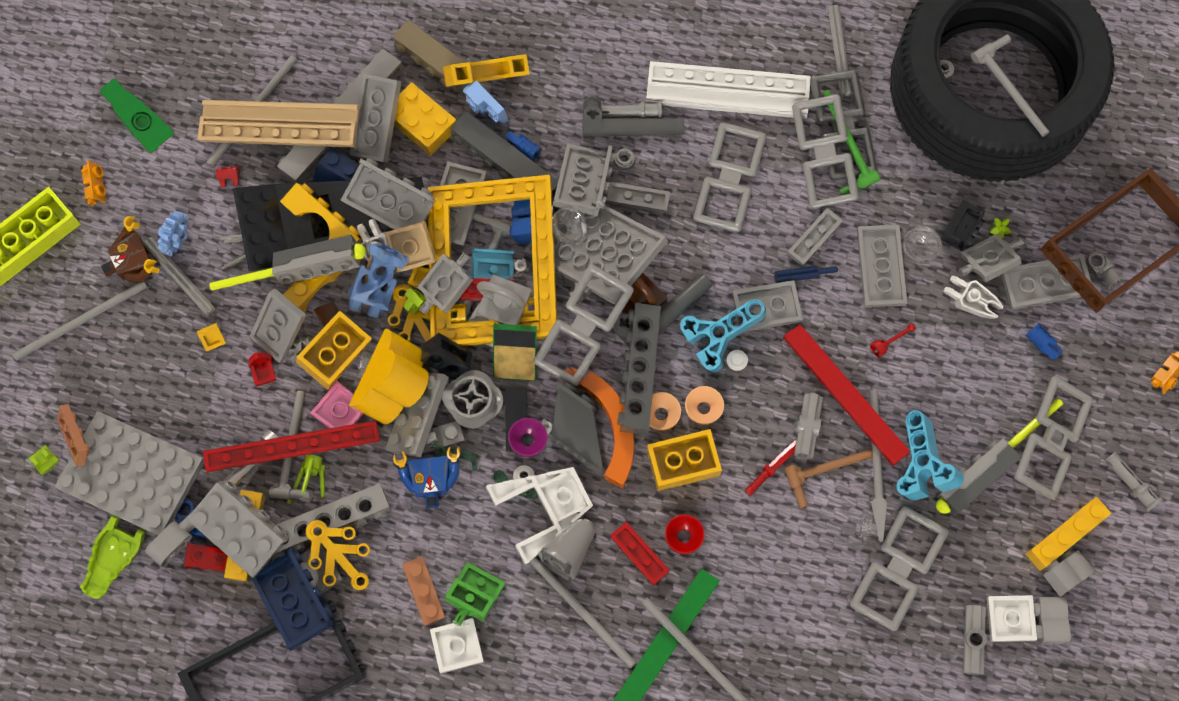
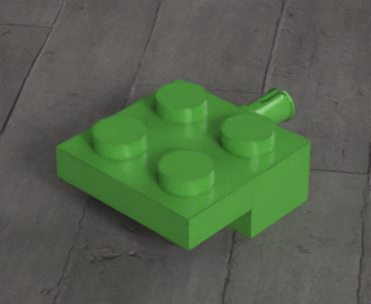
[445,562,506,626]

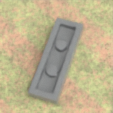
[606,181,670,214]
[787,208,843,267]

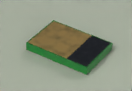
[493,324,537,381]

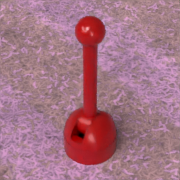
[870,323,916,358]

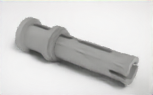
[602,101,662,118]
[1105,452,1163,512]

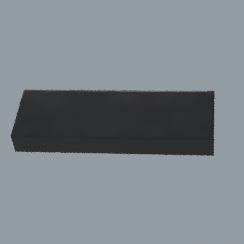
[505,387,527,451]

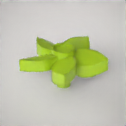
[989,218,1011,239]

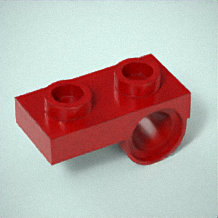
[183,543,228,572]

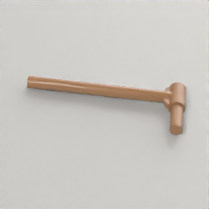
[785,449,882,509]

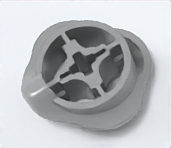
[442,370,504,428]

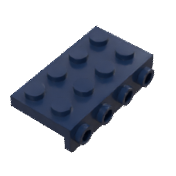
[249,547,334,651]

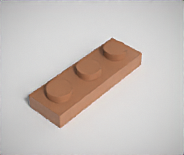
[57,404,89,467]
[402,556,445,626]

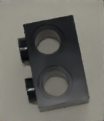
[421,333,472,380]

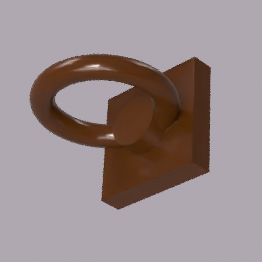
[622,272,668,314]

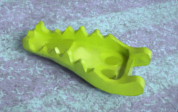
[80,515,146,599]

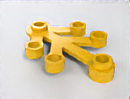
[388,284,431,342]
[306,520,370,590]

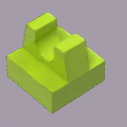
[403,288,427,315]
[28,445,60,476]

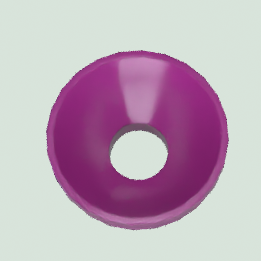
[508,418,548,457]

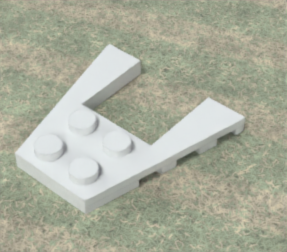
[486,467,593,565]

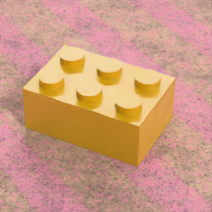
[394,82,456,156]
[296,311,372,390]
[647,429,722,491]

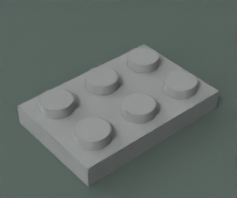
[732,280,803,332]
[249,289,306,363]

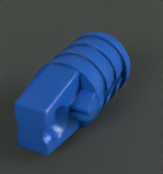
[505,131,542,161]
[1025,323,1063,360]

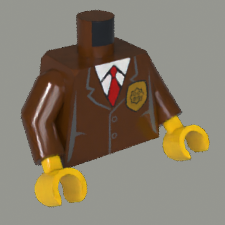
[101,216,159,283]

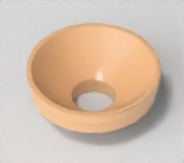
[685,386,724,425]
[649,392,681,431]

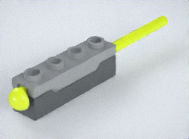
[210,235,366,291]
[936,398,1063,516]

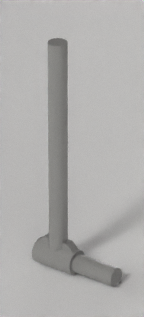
[971,34,1049,137]
[464,212,512,318]
[269,391,313,500]

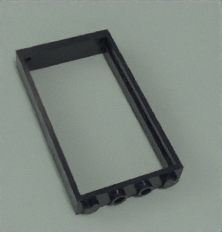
[177,596,366,701]

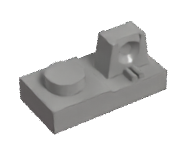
[423,421,465,454]

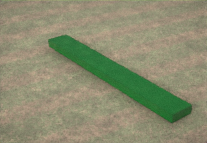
[613,568,720,701]

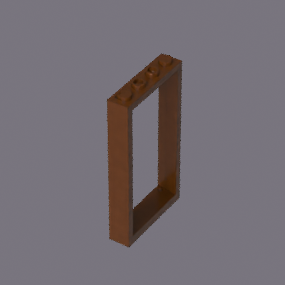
[1040,168,1179,313]

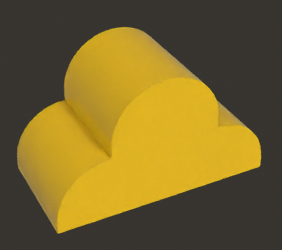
[349,329,429,424]

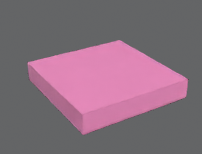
[310,381,364,429]

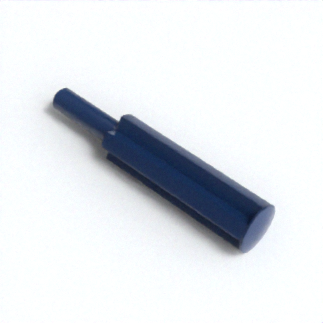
[774,266,838,283]

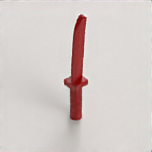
[744,441,796,496]

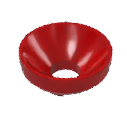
[665,514,705,555]

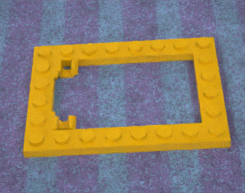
[428,175,558,346]

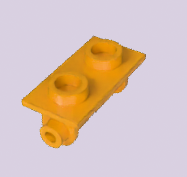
[81,160,106,205]
[1151,351,1179,394]

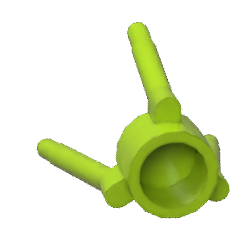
[287,455,325,504]

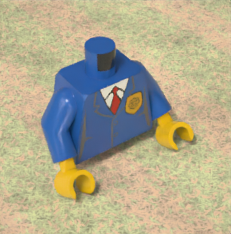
[393,447,461,508]

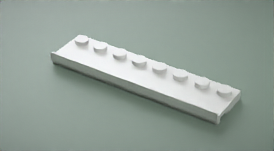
[646,61,811,119]

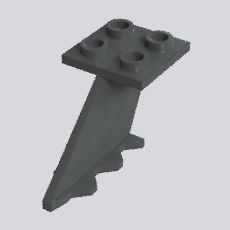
[548,382,604,475]

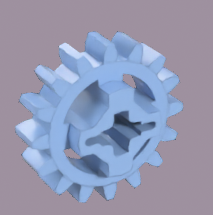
[157,211,189,256]

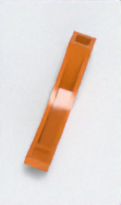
[565,368,634,489]

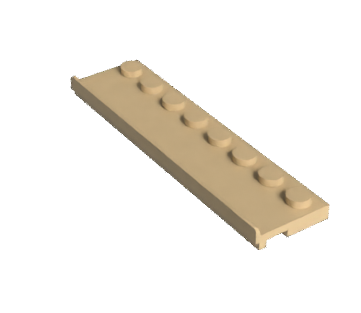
[197,100,361,147]

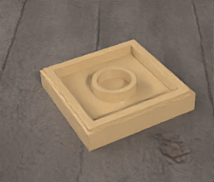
[385,221,437,273]

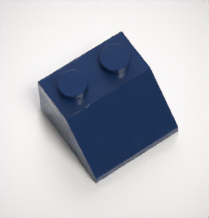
[312,147,359,182]

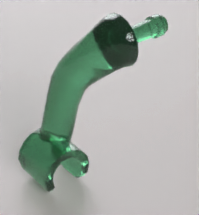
[431,445,479,471]
[492,470,538,499]

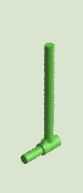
[822,90,881,195]

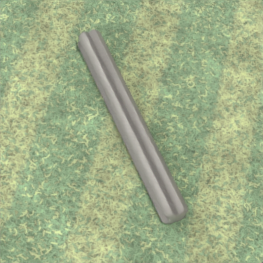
[828,5,852,97]
[143,237,215,316]

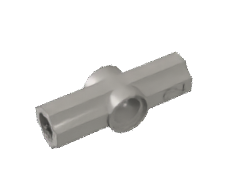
[794,393,823,460]
[962,605,987,675]

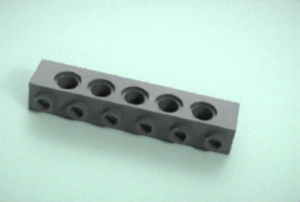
[617,303,661,435]

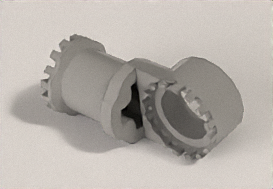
[1086,251,1125,290]

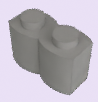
[1043,550,1095,597]
[1034,597,1071,644]

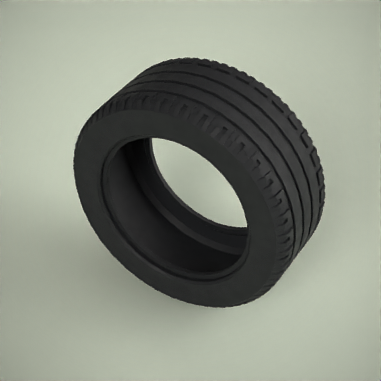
[890,0,1115,182]

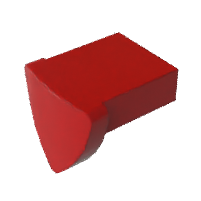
[248,352,277,387]

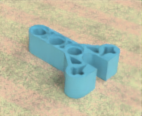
[680,299,767,373]
[897,410,964,501]

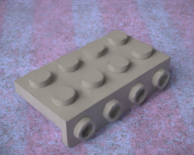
[553,143,615,216]
[341,158,436,230]
[187,480,289,578]

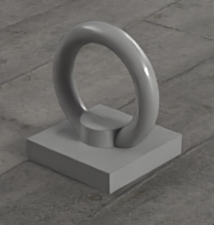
[476,275,533,325]

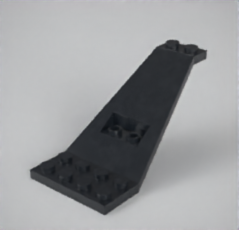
[233,177,428,271]

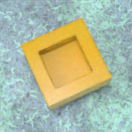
[408,266,429,290]
[197,323,226,352]

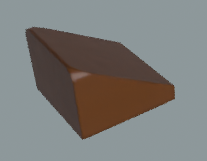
[314,302,339,327]

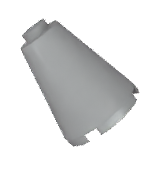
[538,519,596,580]

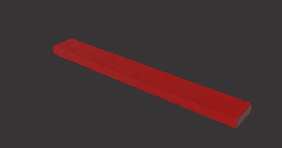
[783,324,910,466]
[202,420,380,473]

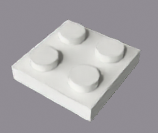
[986,595,1037,642]
[430,618,484,674]

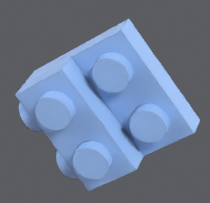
[463,80,509,125]

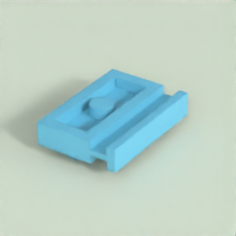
[471,248,514,280]

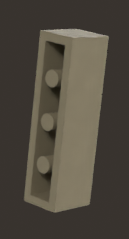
[392,20,466,90]

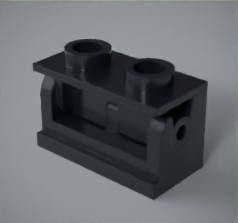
[940,200,985,251]

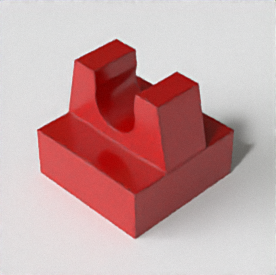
[215,166,240,187]

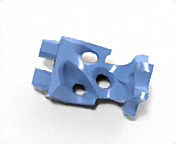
[347,243,409,319]

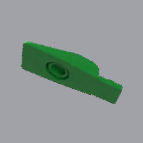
[100,79,174,153]

